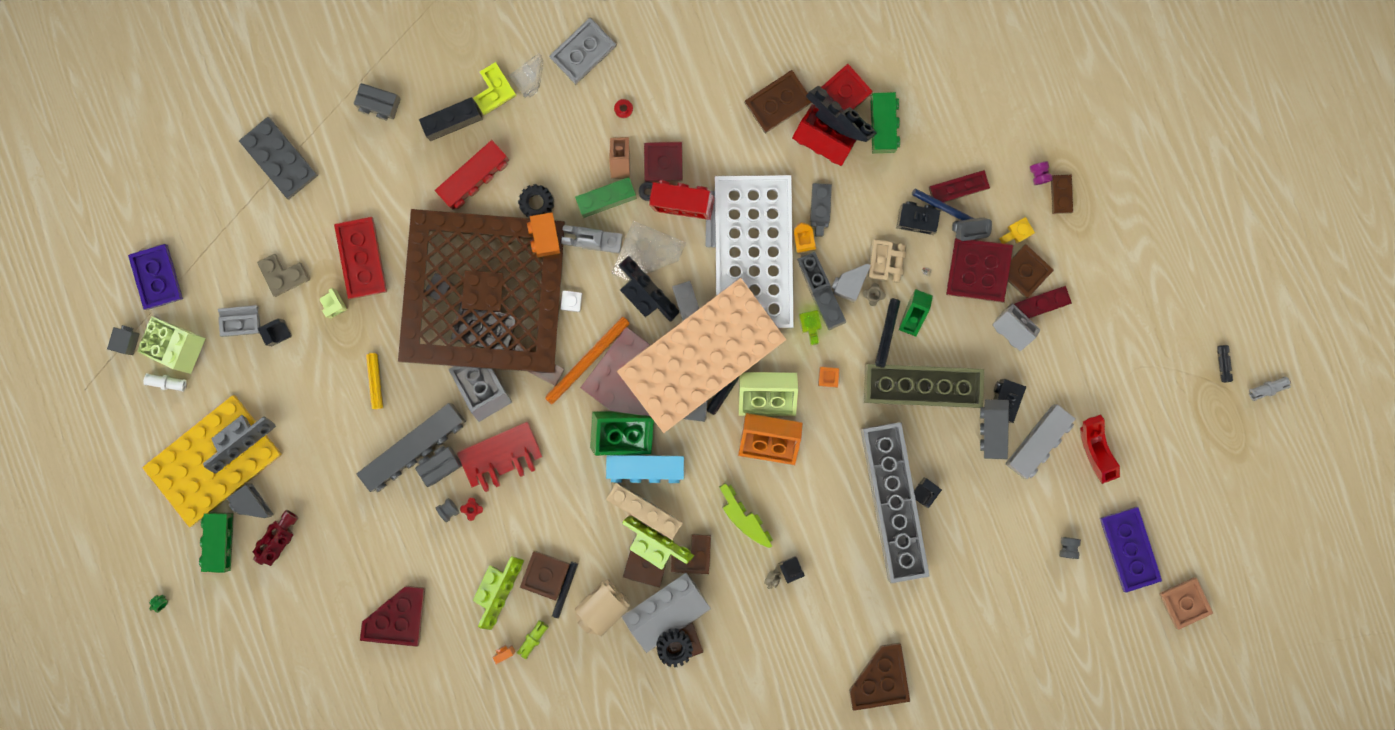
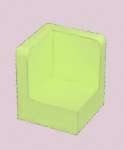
[320,288,347,319]

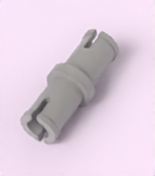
[1249,377,1291,401]

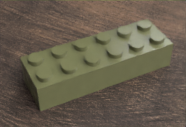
[864,364,984,408]

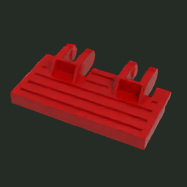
[457,422,543,492]

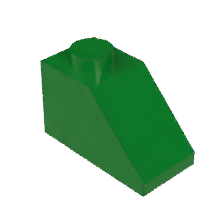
[898,289,933,337]

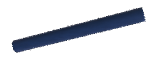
[912,188,975,220]

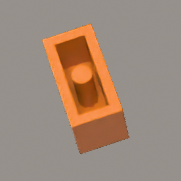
[527,212,560,257]

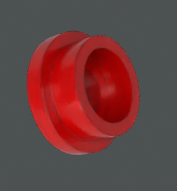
[614,99,633,118]

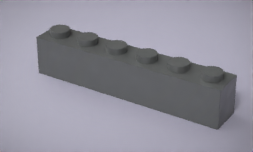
[356,403,466,492]

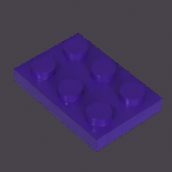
[128,244,183,310]

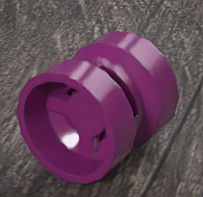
[1029,161,1053,185]

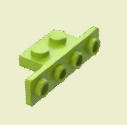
[622,516,694,570]
[473,556,524,630]

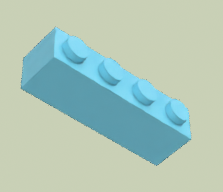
[606,455,684,483]

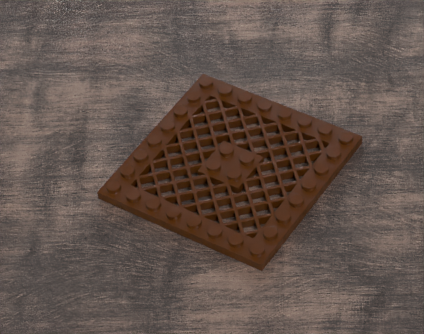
[398,209,565,373]

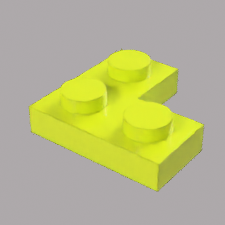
[473,62,516,115]

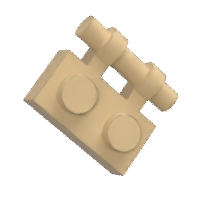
[868,239,906,283]

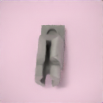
[561,225,622,253]

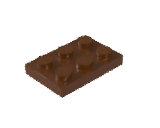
[744,70,812,134]

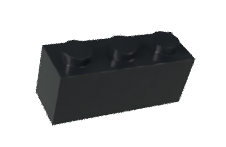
[419,97,483,142]

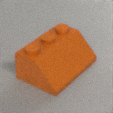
[738,413,803,465]

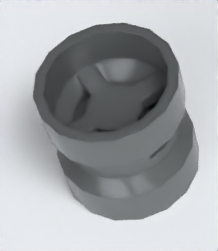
[1059,537,1081,559]

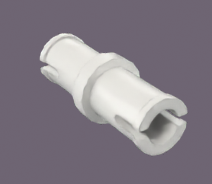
[144,373,187,392]

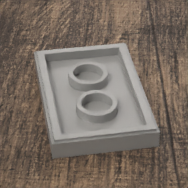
[549,18,617,85]

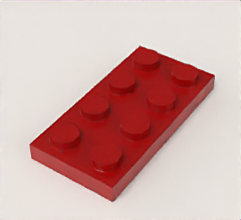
[334,217,387,299]

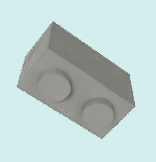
[993,304,1040,351]

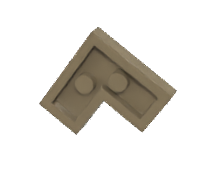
[257,254,309,297]

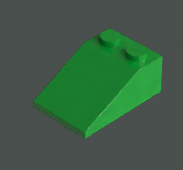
[590,411,654,456]

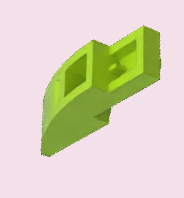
[719,483,773,548]

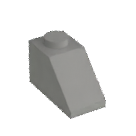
[832,264,871,302]

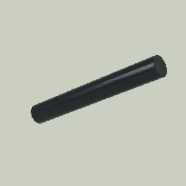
[552,561,578,619]

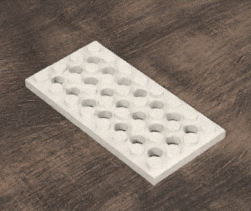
[715,175,794,328]

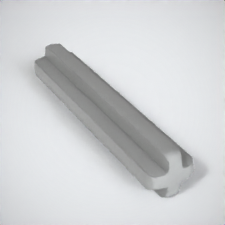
[705,191,716,248]

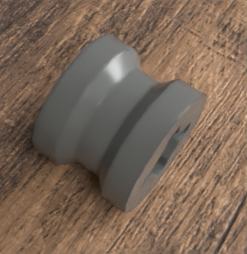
[435,498,460,523]

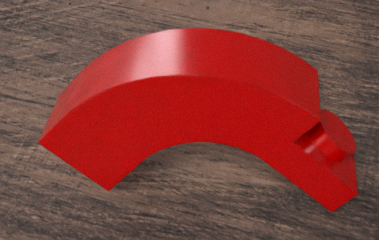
[1080,414,1120,484]

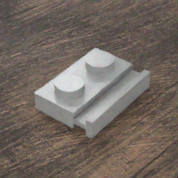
[218,305,260,337]

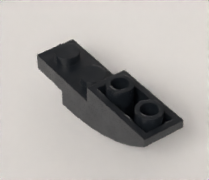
[806,86,877,142]

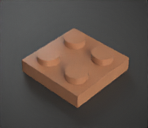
[1159,577,1213,630]

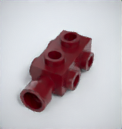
[252,510,299,566]

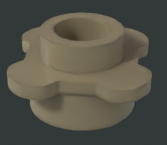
[863,283,886,306]
[764,570,781,589]

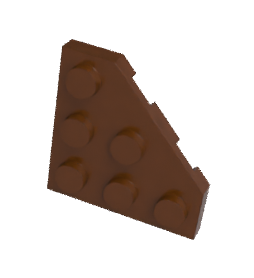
[849,643,910,711]

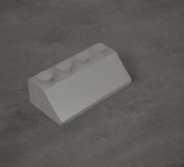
[622,573,711,653]

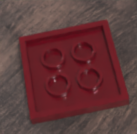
[946,238,1014,303]

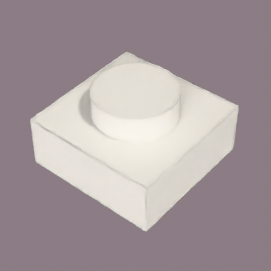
[561,291,582,312]

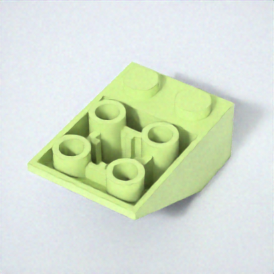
[137,316,206,374]

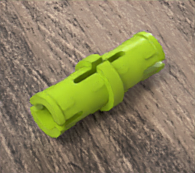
[517,620,549,659]

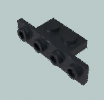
[619,256,679,322]

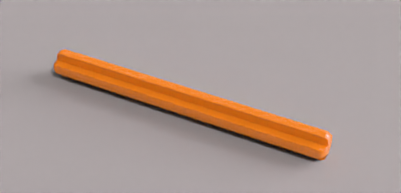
[545,317,630,404]

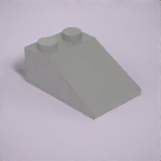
[448,366,512,422]

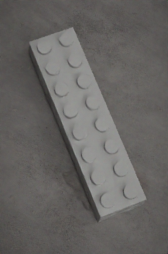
[860,422,930,583]

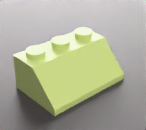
[739,372,798,416]

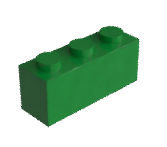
[870,92,900,154]
[575,177,637,218]
[199,512,234,573]

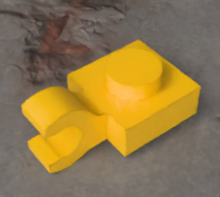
[999,217,1035,244]

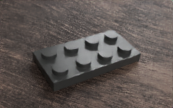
[239,117,318,200]

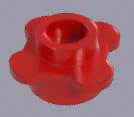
[460,498,483,521]

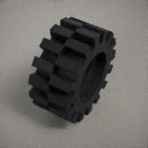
[518,184,554,218]
[656,628,693,668]

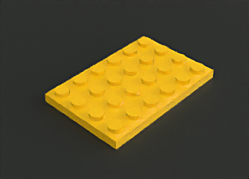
[142,395,282,527]

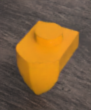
[794,222,816,253]

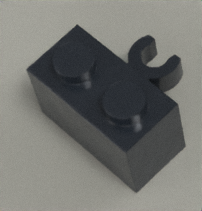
[896,201,941,235]
[991,379,1026,423]

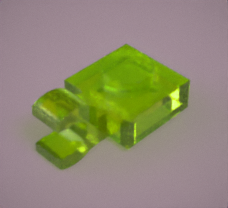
[799,310,822,345]

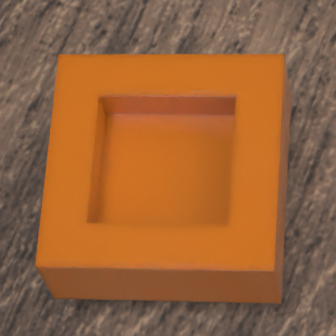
[818,367,839,388]
[492,645,516,664]

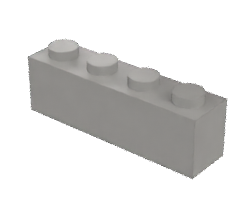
[1005,404,1075,479]

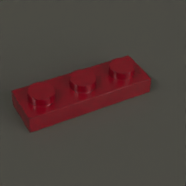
[929,170,990,203]
[1014,286,1072,318]

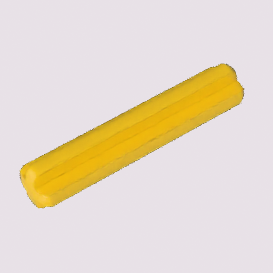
[366,353,383,410]

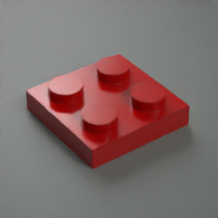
[821,64,873,110]

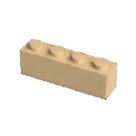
[606,483,683,540]

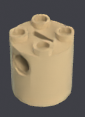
[575,579,630,637]

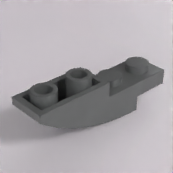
[797,252,846,330]

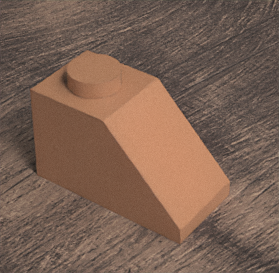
[609,137,630,179]

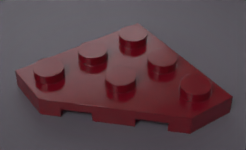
[360,586,425,647]

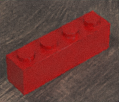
[434,140,509,210]

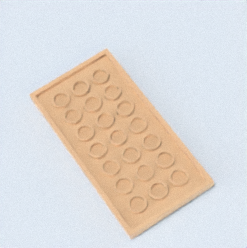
[617,278,786,433]

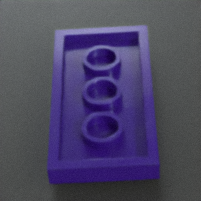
[1100,507,1162,593]

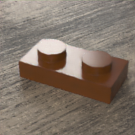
[1051,174,1073,214]

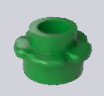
[149,595,168,613]

